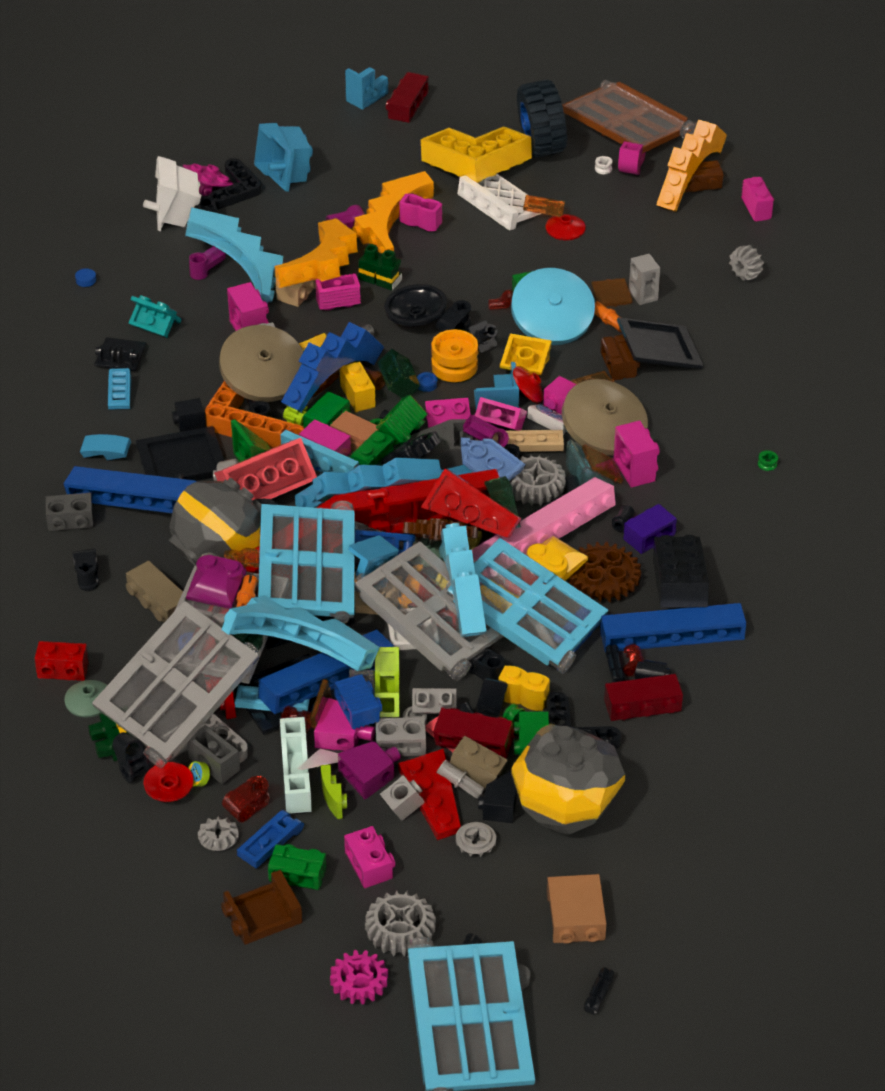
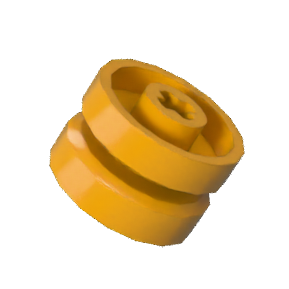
[431,329,478,382]

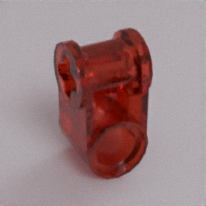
[222,776,270,823]

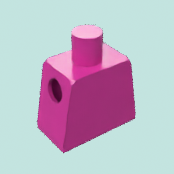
[314,698,375,751]

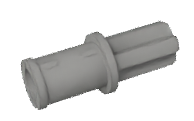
[437,759,484,799]

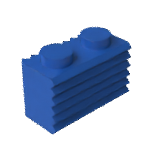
[334,674,382,729]

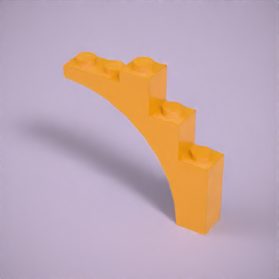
[656,119,727,212]
[353,171,434,256]
[274,218,358,288]

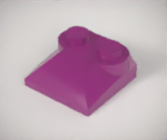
[186,555,246,609]

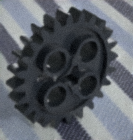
[377,431,441,466]

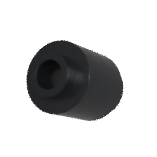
[635,660,671,679]

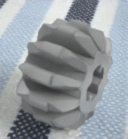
[729,245,764,281]

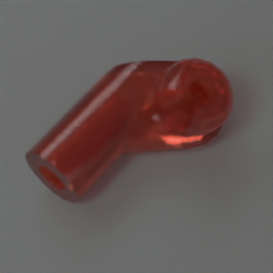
[488,289,514,310]
[623,644,644,676]

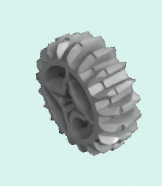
[506,455,566,506]
[365,890,436,957]

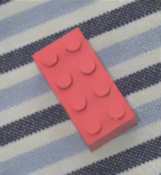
[214,438,317,500]

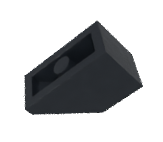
[478,770,517,823]

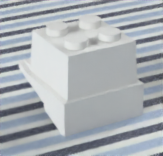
[143,156,201,231]

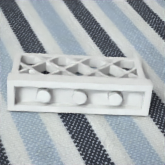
[457,174,547,231]

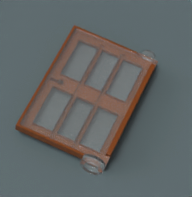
[562,80,697,154]

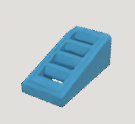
[108,368,132,409]

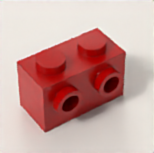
[34,641,89,681]

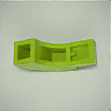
[375,647,399,717]

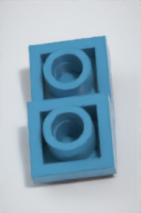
[80,434,131,460]

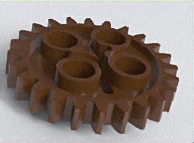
[403,518,478,541]
[567,542,641,602]

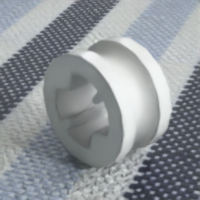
[595,156,613,174]

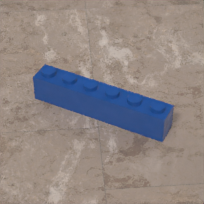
[64,466,197,513]
[600,603,746,652]
[258,630,394,714]

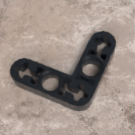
[208,158,261,209]
[546,692,621,749]

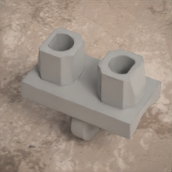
[412,688,456,714]

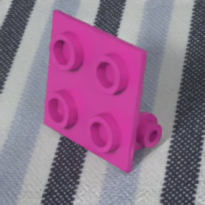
[183,163,233,196]
[425,398,470,428]

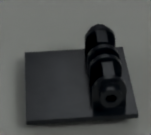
[94,337,147,371]

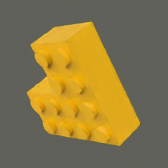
[421,126,532,183]

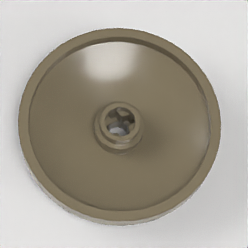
[219,325,303,402]
[562,379,648,456]

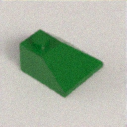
[231,419,271,462]

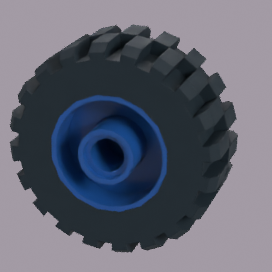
[516,79,567,158]

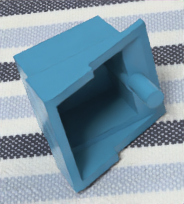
[254,123,313,191]

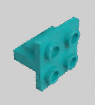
[128,295,182,338]

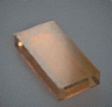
[523,195,565,217]

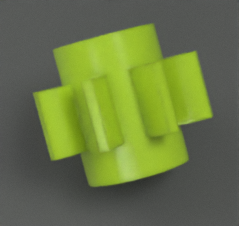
[283,406,308,428]

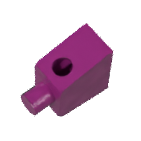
[338,742,401,800]

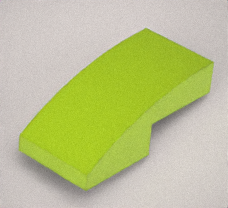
[321,765,347,819]

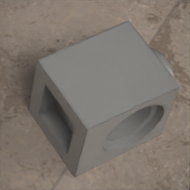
[380,775,425,821]

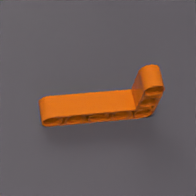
[205,381,304,448]

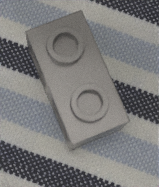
[629,254,660,305]
[376,717,426,756]

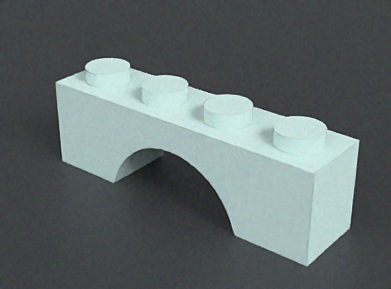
[280,717,311,813]

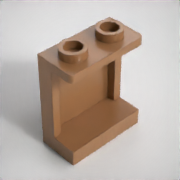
[547,874,606,943]

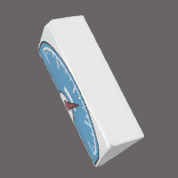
[527,404,567,435]

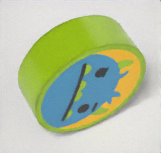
[188,761,210,787]

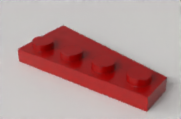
[421,468,521,538]
[398,748,461,840]

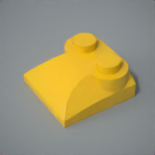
[500,334,552,375]
[527,536,588,581]

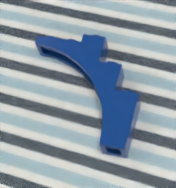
[281,322,384,413]

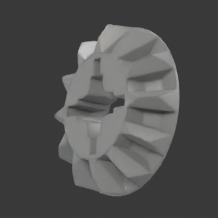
[198,816,239,851]
[456,822,496,857]

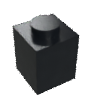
[172,398,206,432]

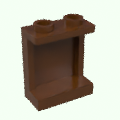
[221,870,302,945]

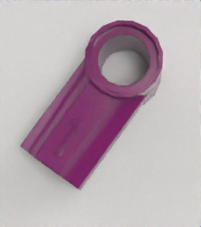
[326,205,365,228]
[189,246,226,280]
[463,415,509,447]

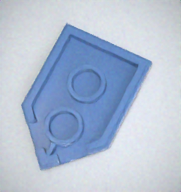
[460,437,525,486]

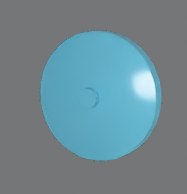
[511,268,595,345]

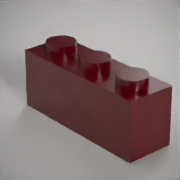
[386,72,428,123]
[604,674,683,721]
[433,707,515,759]

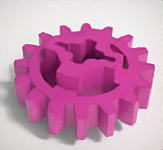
[330,950,388,1004]

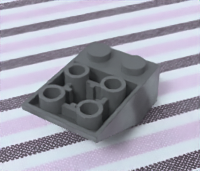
[409,419,473,469]

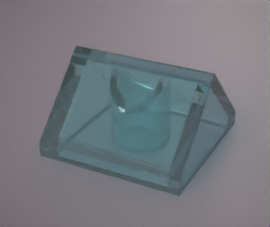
[566,439,614,486]

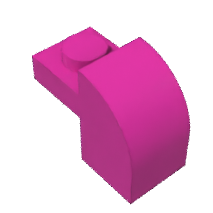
[618,141,646,175]

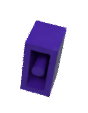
[623,504,677,554]

